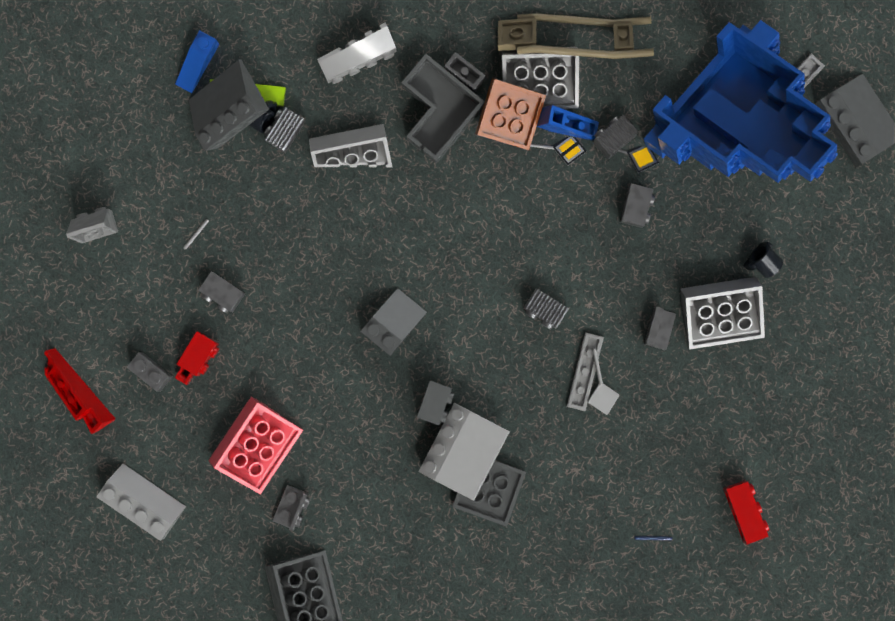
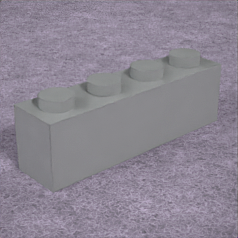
[317,22,397,84]
[309,124,392,167]

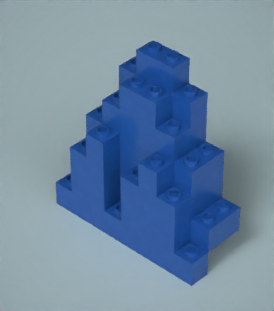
[644,20,838,183]

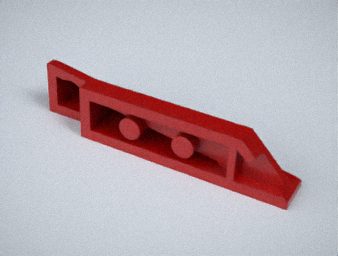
[44,348,116,434]

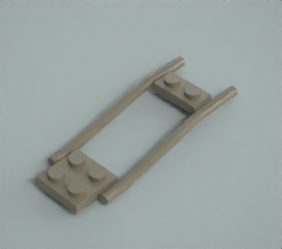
[498,13,654,59]

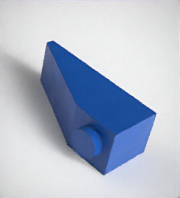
[175,30,220,93]
[537,105,599,141]

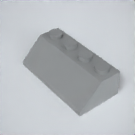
[96,464,186,541]

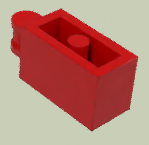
[175,331,219,385]

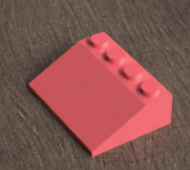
[208,396,303,495]

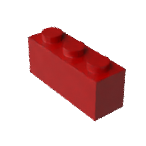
[723,480,769,545]

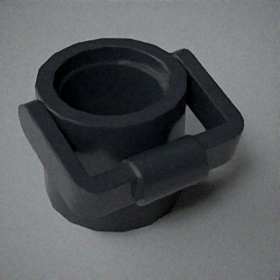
[249,100,277,133]
[743,242,783,278]

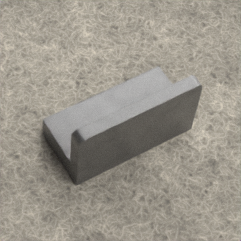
[644,307,676,350]

